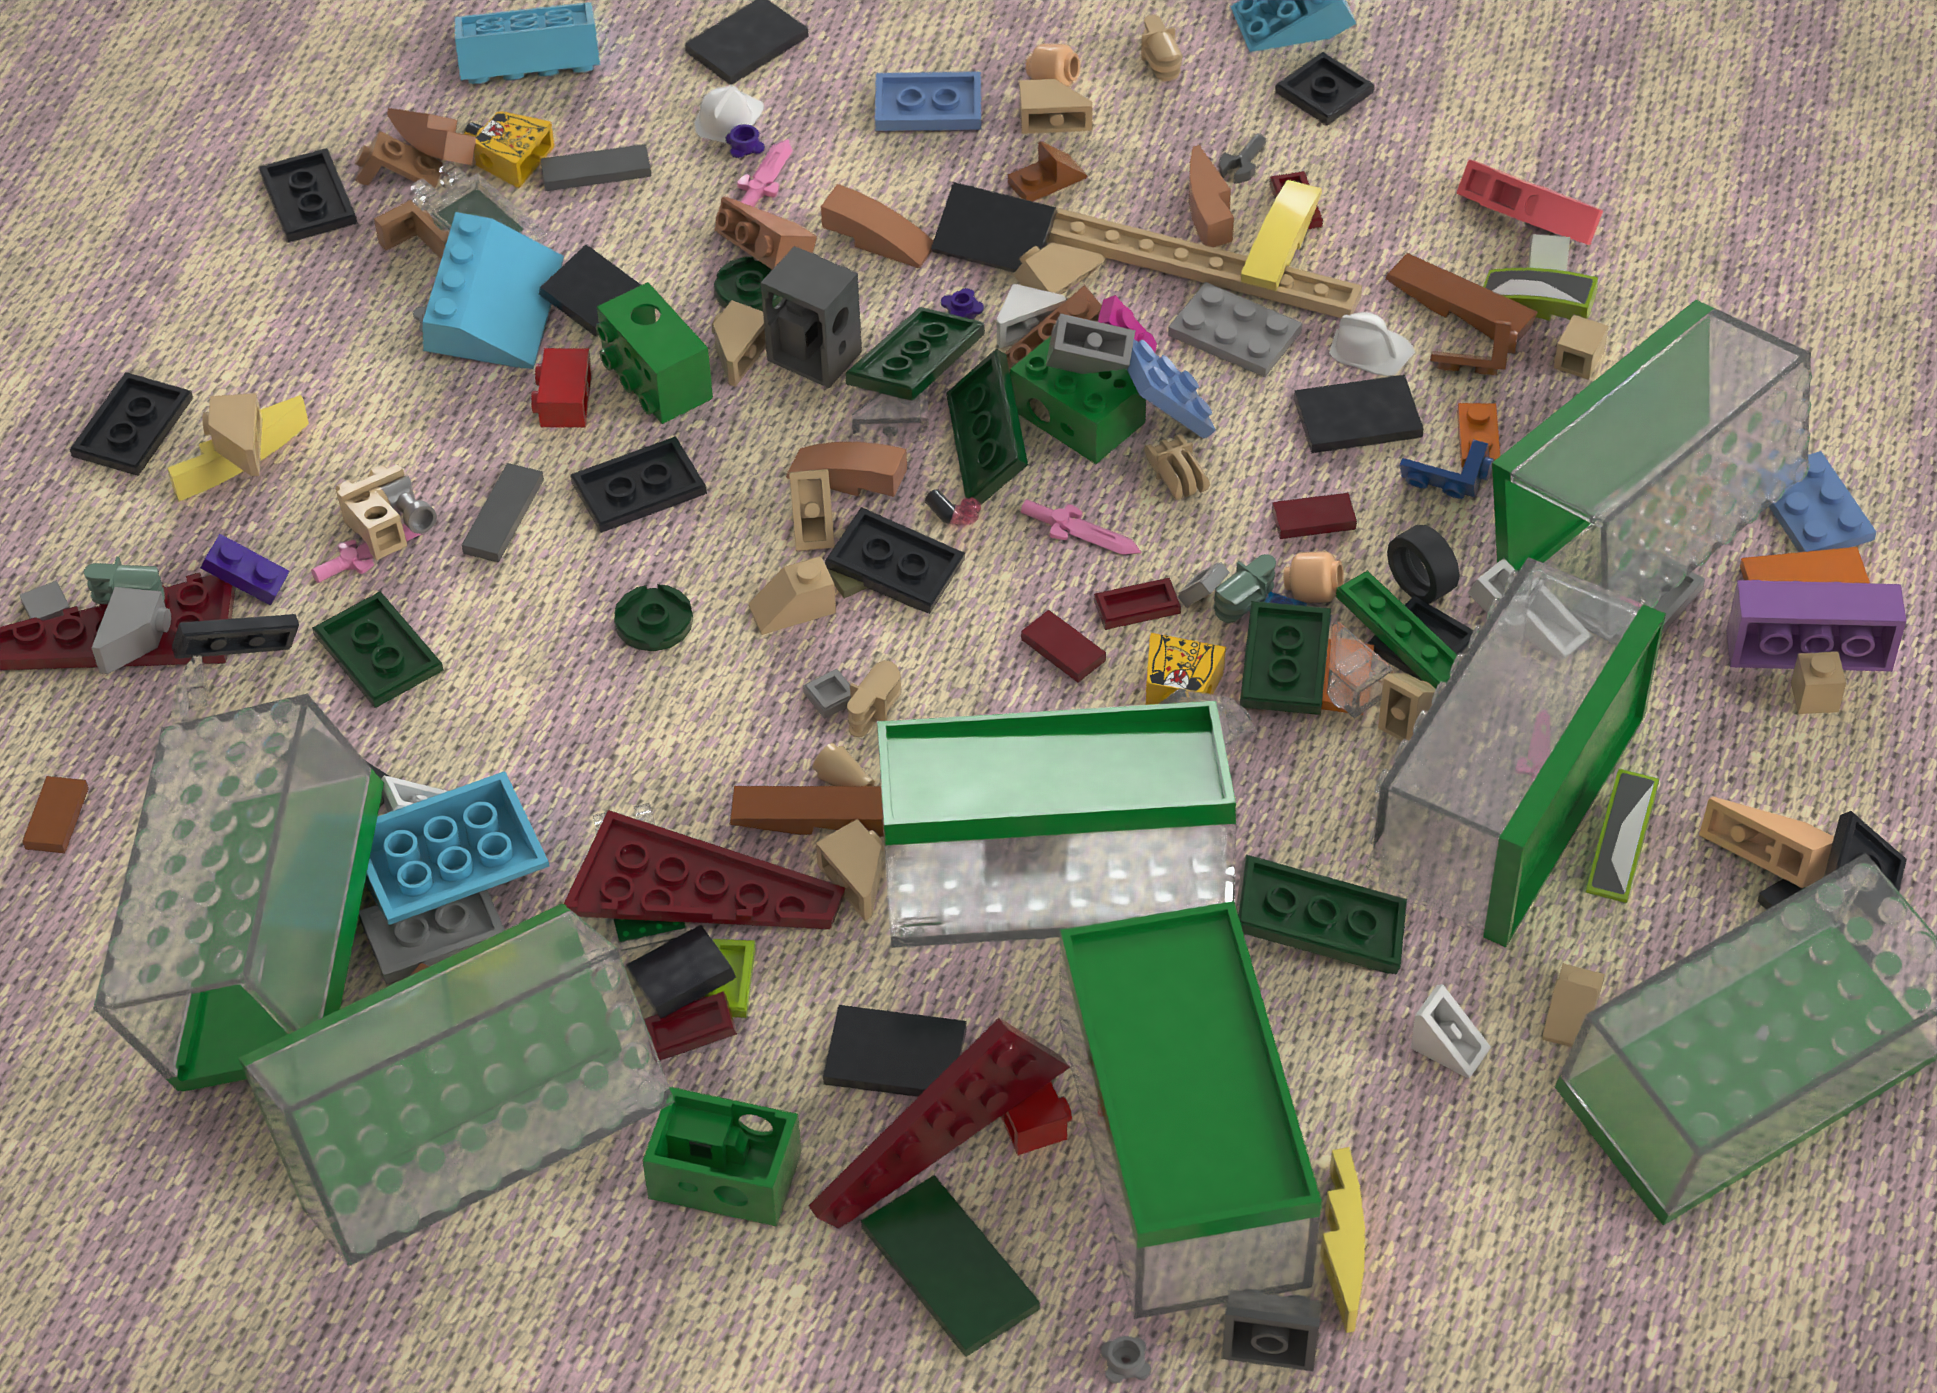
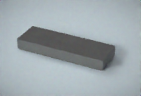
[540,144,652,191]
[462,463,544,563]

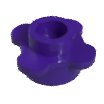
[725,124,765,158]
[941,288,984,319]

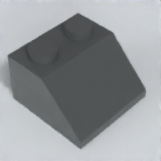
[1222,1289,1322,1371]

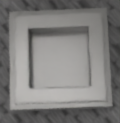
[1177,562,1230,607]
[19,580,70,621]
[803,669,851,719]

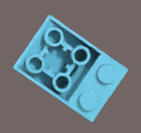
[1230,0,1357,52]

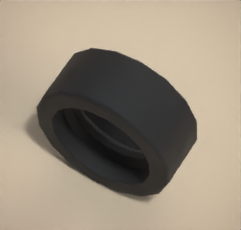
[1387,525,1460,604]

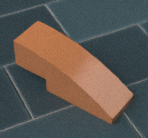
[387,108,476,165]
[1189,145,1234,247]
[821,184,933,269]
[786,442,907,497]

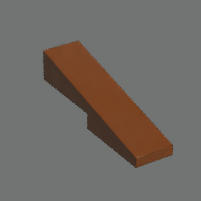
[1386,253,1537,344]
[729,786,885,837]

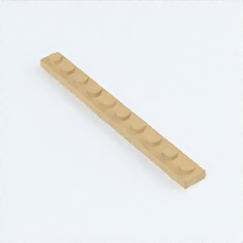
[1017,197,1362,318]

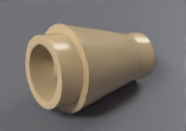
[812,743,875,786]

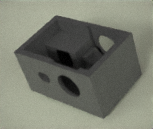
[761,246,862,388]

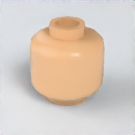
[1026,44,1080,87]
[1283,551,1344,603]

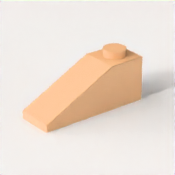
[1699,796,1834,888]

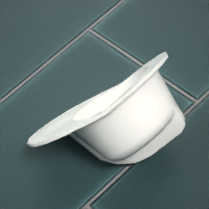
[694,85,764,143]
[1329,312,1415,376]

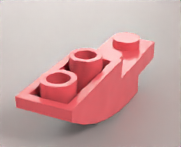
[1456,159,1603,245]

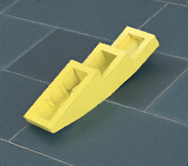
[1241,180,1322,291]
[167,395,309,502]
[1320,1147,1365,1333]

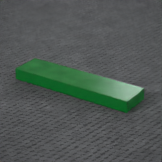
[1336,570,1471,695]

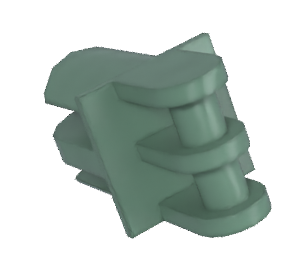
[1214,554,1276,623]
[84,556,165,604]

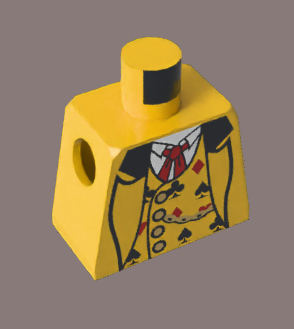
[464,111,555,188]
[1146,633,1226,705]

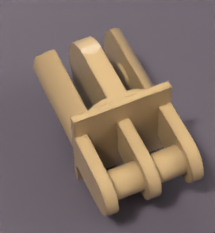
[1141,14,1183,81]
[1144,434,1210,500]
[847,660,902,737]

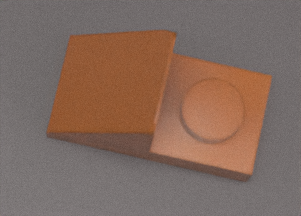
[1008,141,1087,201]

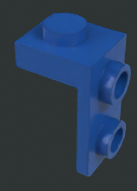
[1400,439,1494,499]

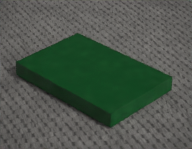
[312,591,444,708]
[1240,601,1331,715]

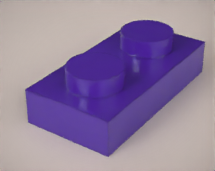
[200,534,290,606]

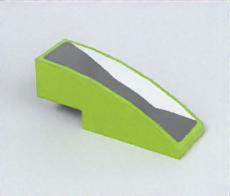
[1483,268,1598,321]
[1585,768,1659,903]

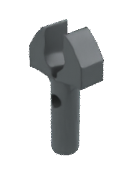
[1219,134,1266,184]

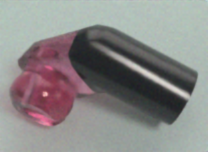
[925,489,981,525]

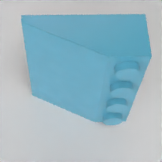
[455,2,600,84]
[423,212,564,369]
[365,771,550,925]

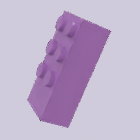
[1726,580,1906,672]

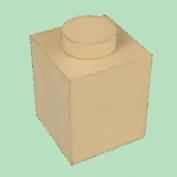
[1554,314,1609,380]
[1791,652,1846,714]

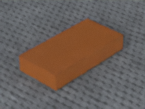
[22,776,89,854]

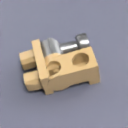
[335,464,437,560]

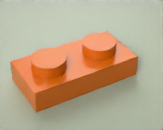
[1457,403,1500,468]

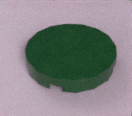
[714,257,783,311]
[614,584,693,651]

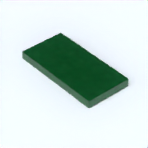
[845,307,985,401]
[946,349,1028,508]
[1236,854,1407,974]
[861,1175,1040,1357]

